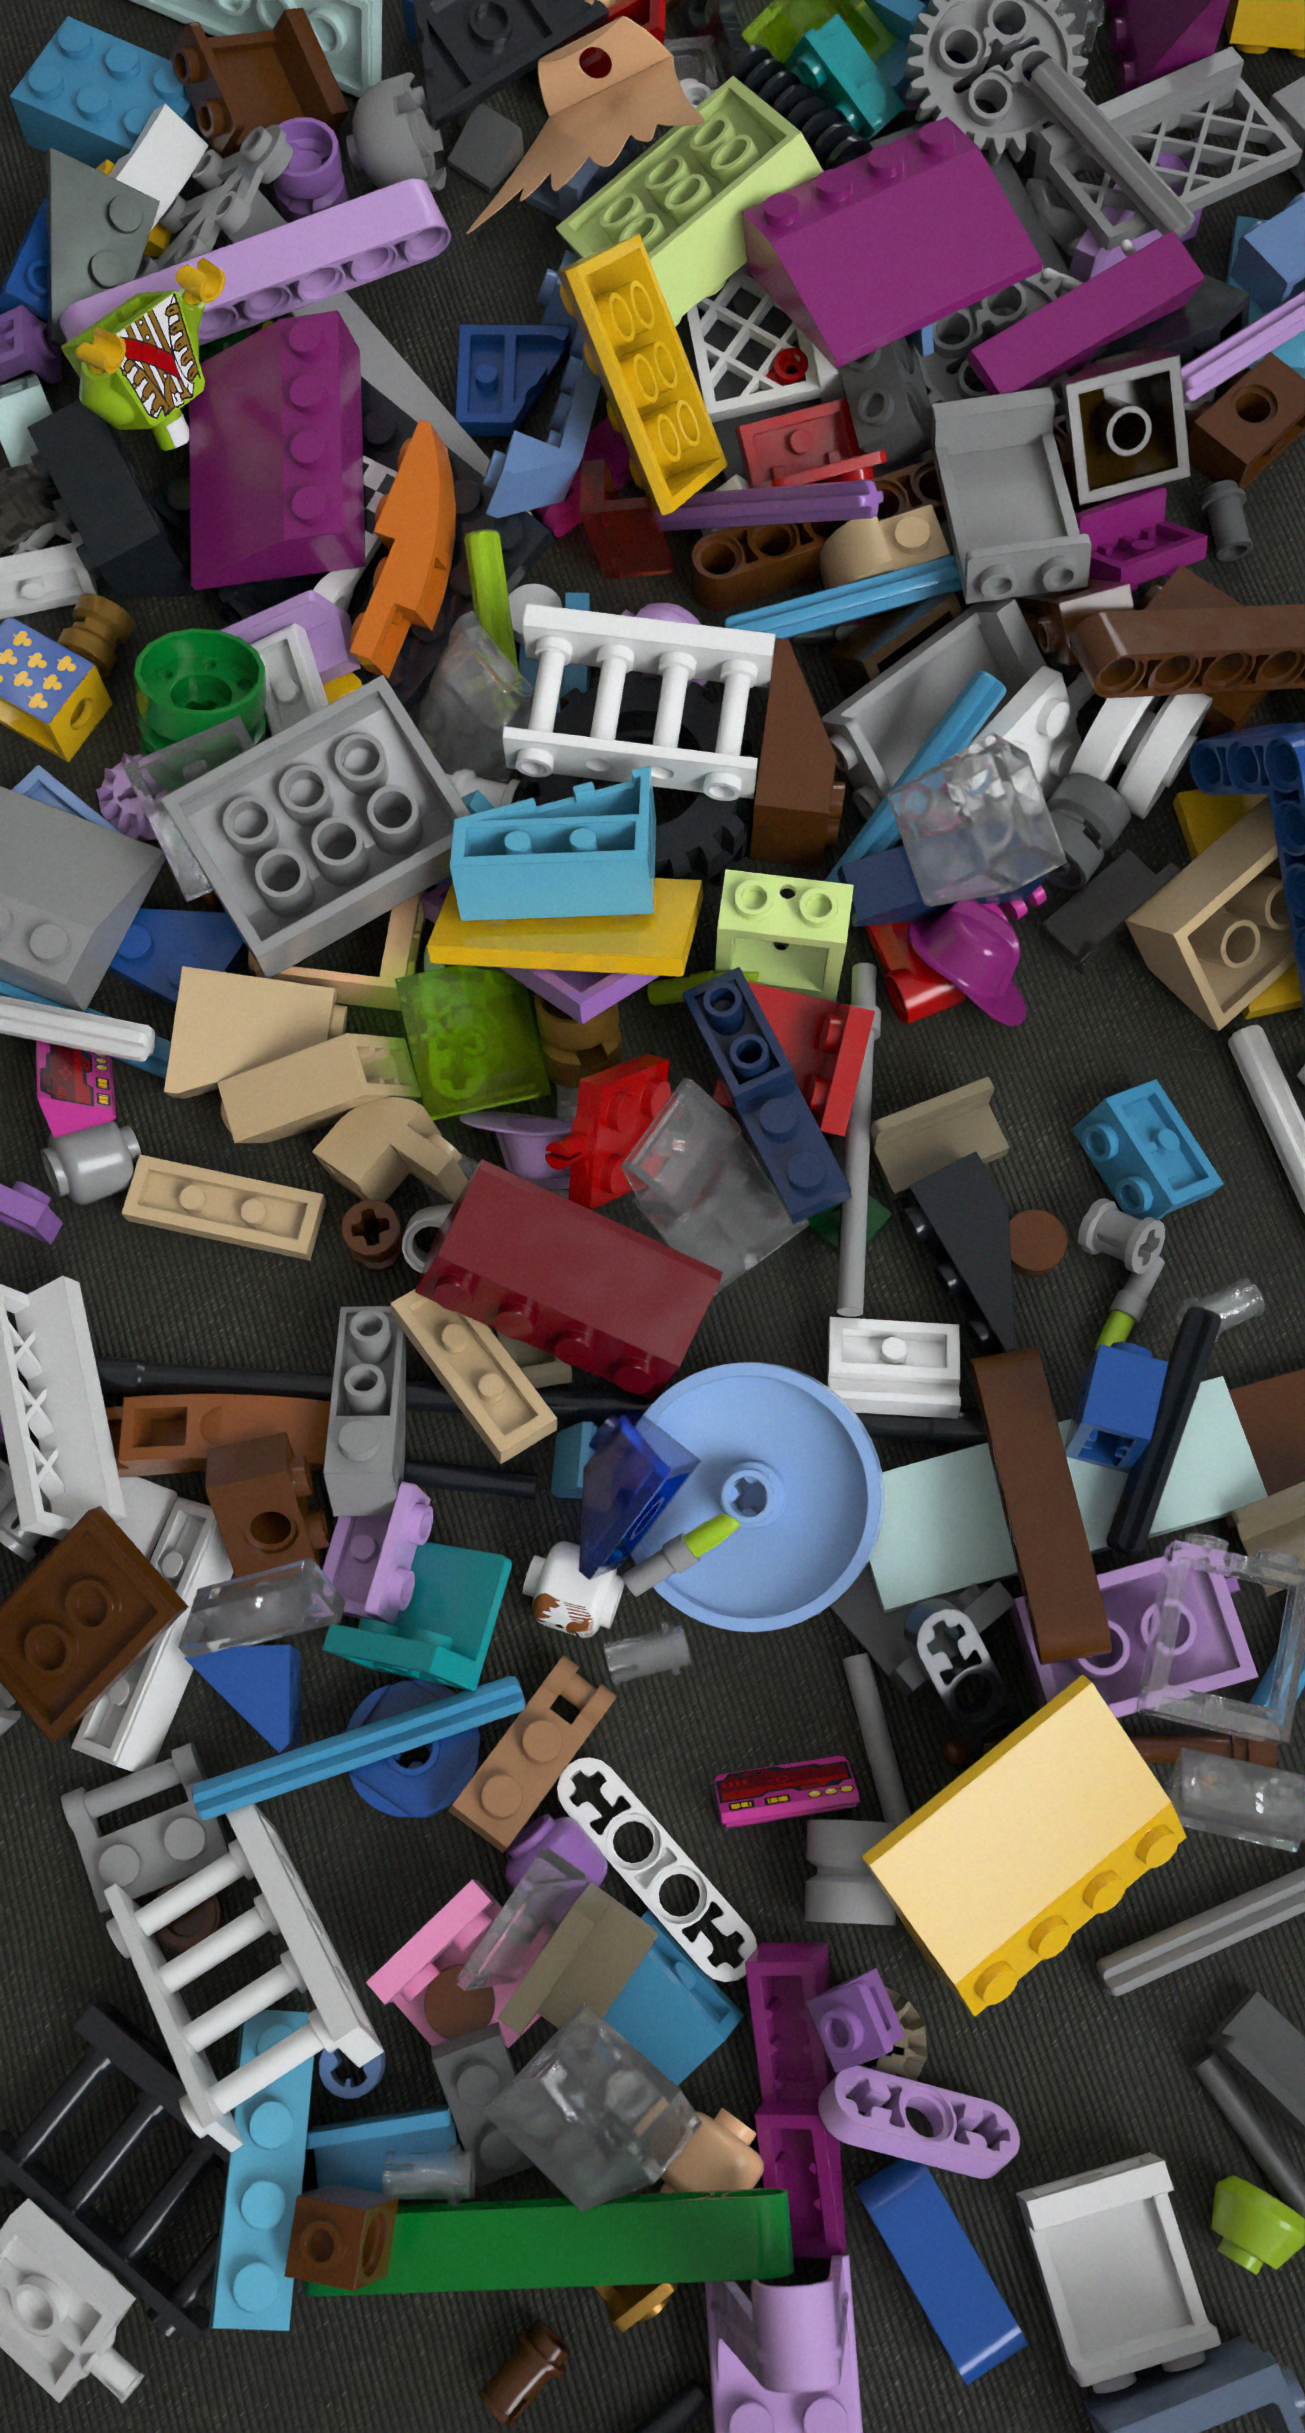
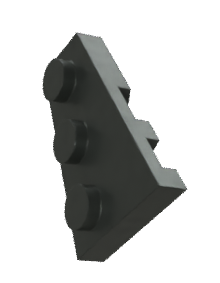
[46,147,160,350]

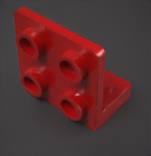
[712,981,875,1137]

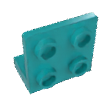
[784,13,906,141]
[322,1542,512,1692]

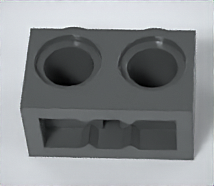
[839,335,932,469]

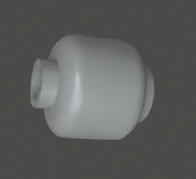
[40,1121,142,1205]

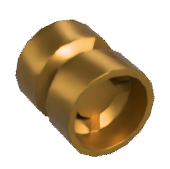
[534,993,624,1090]

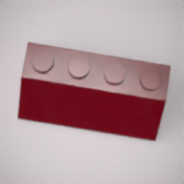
[415,1159,723,1401]

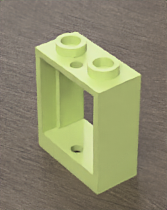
[715,869,854,1002]

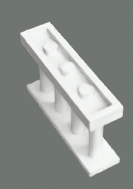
[502,603,775,801]
[104,1804,384,2153]

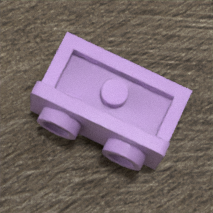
[312,1482,433,1626]

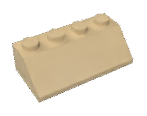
[1125,795,1296,1031]

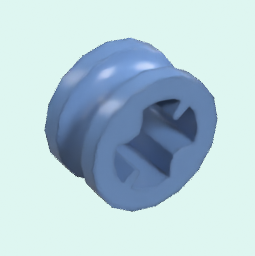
[319,2048,386,2099]

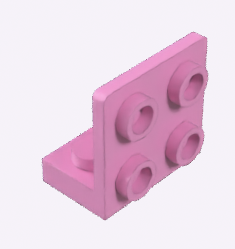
[366,1880,542,2048]

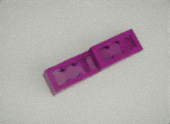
[966,230,1205,395]
[745,1942,846,2258]

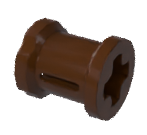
[342,1200,404,1272]

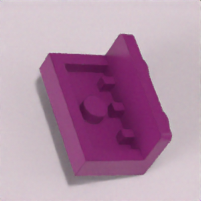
[1075,485,1207,592]

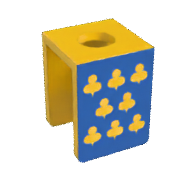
[0,617,113,763]

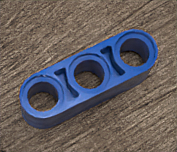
[854,2158,1028,2385]

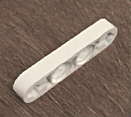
[557,1757,757,1982]

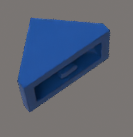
[184,1644,301,1754]

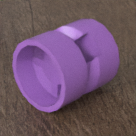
[273,117,348,223]

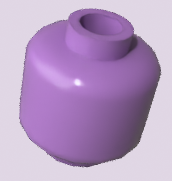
[505,1814,608,1922]

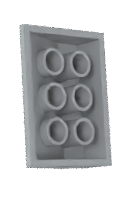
[161,675,471,979]
[0,786,167,1012]

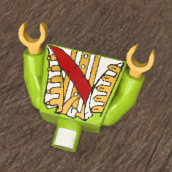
[61,258,226,451]

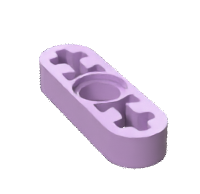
[818,2066,1020,2179]

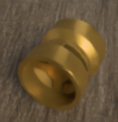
[57,593,135,678]

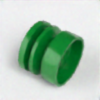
[134,628,267,789]

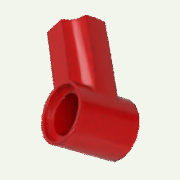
[864,921,965,1025]

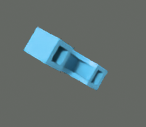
[208,2010,314,2331]

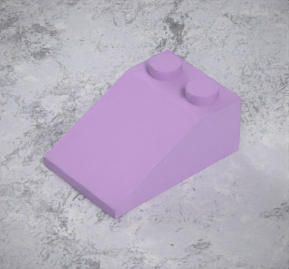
[1009,1542,1258,1719]

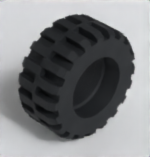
[523,671,758,898]

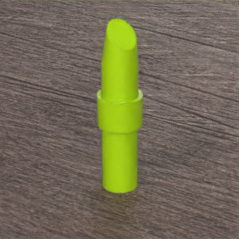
[647,971,759,1005]

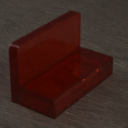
[579,459,673,579]

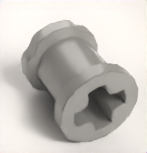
[1078,1198,1165,1274]

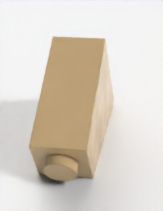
[164,966,347,1099]
[217,1033,422,1143]

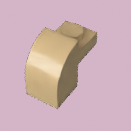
[819,504,951,619]
[312,1097,469,1203]

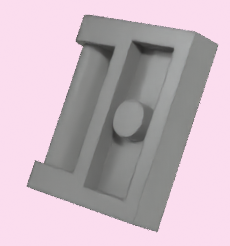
[61,1742,230,1913]

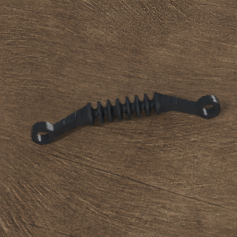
[682,0,873,171]

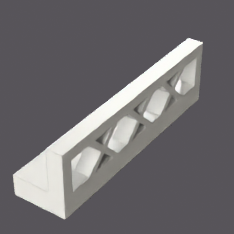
[0,1276,127,1540]

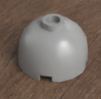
[347,72,446,193]

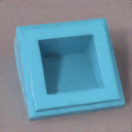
[551,1421,605,1500]

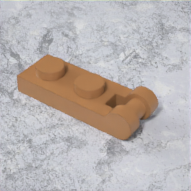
[448,1655,617,1853]

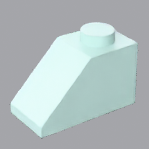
[0,373,53,477]

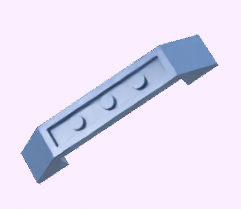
[482,250,601,518]

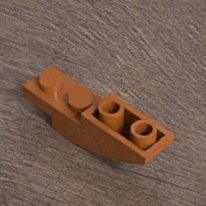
[105,1394,331,1478]

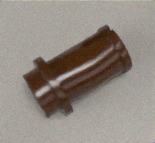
[478,2322,571,2428]

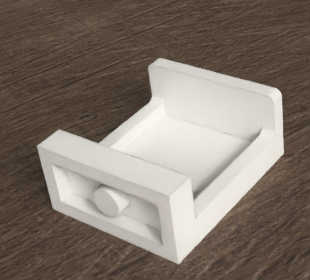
[1016,2153,1221,2393]

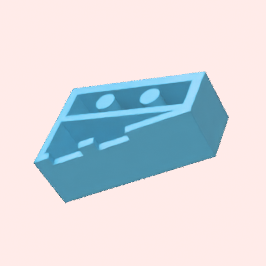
[450,766,656,921]

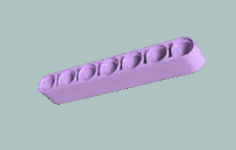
[60,179,451,346]

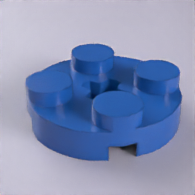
[346,1680,482,1818]

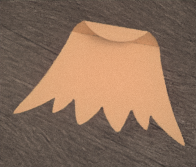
[466,16,705,234]

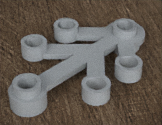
[135,125,293,280]

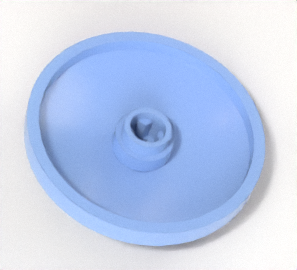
[617,1362,885,1632]

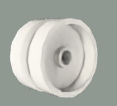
[1069,693,1213,819]

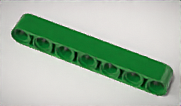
[304,2188,794,2296]

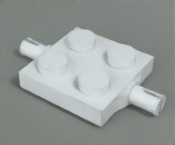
[948,666,1096,832]
[0,2198,144,2403]

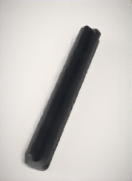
[1106,1306,1221,1556]

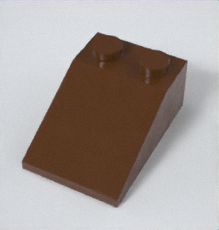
[750,638,846,868]

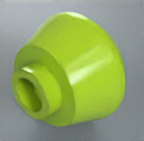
[1211,2175,1305,2275]

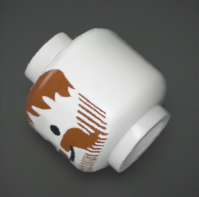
[522,1541,625,1638]

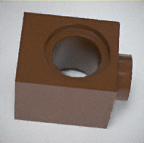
[284,2184,399,2291]

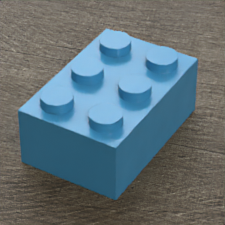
[10,16,210,169]

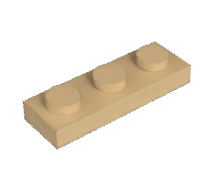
[122,1154,327,1261]
[391,1289,557,1464]

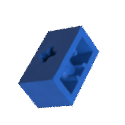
[1064,1342,1168,1473]

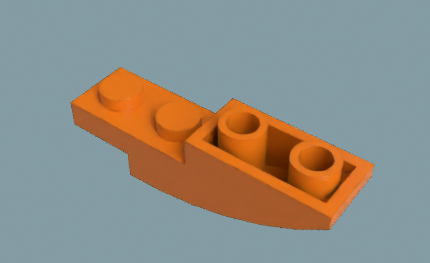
[349,419,456,679]

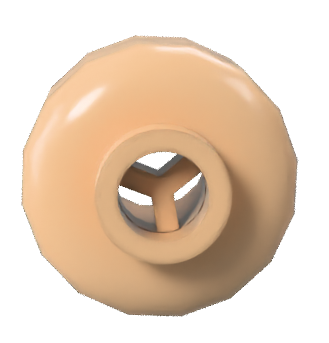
[657,2108,764,2193]

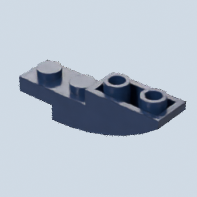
[682,967,852,1224]

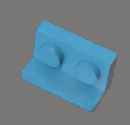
[1073,1079,1224,1220]

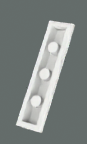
[71,1496,234,1772]

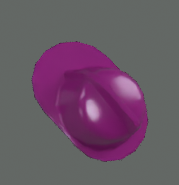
[908,896,1026,1026]

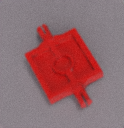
[545,1054,683,1210]

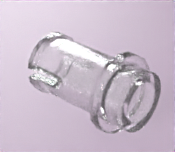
[1176,1277,1265,1343]
[604,1621,692,1685]
[383,2144,476,2207]

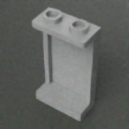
[931,387,1092,604]
[821,599,1047,820]

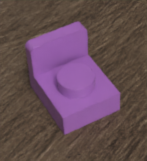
[0,305,62,385]

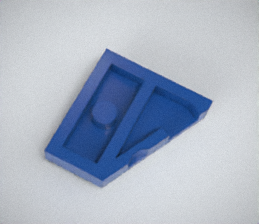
[456,325,570,437]
[107,908,249,1009]

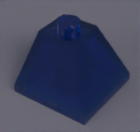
[579,1412,701,1580]

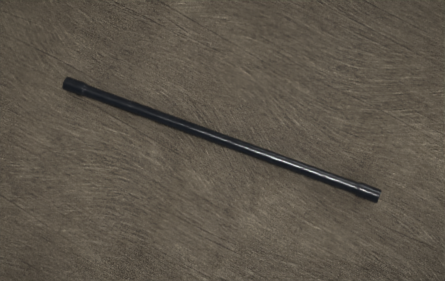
[94,1356,987,1447]

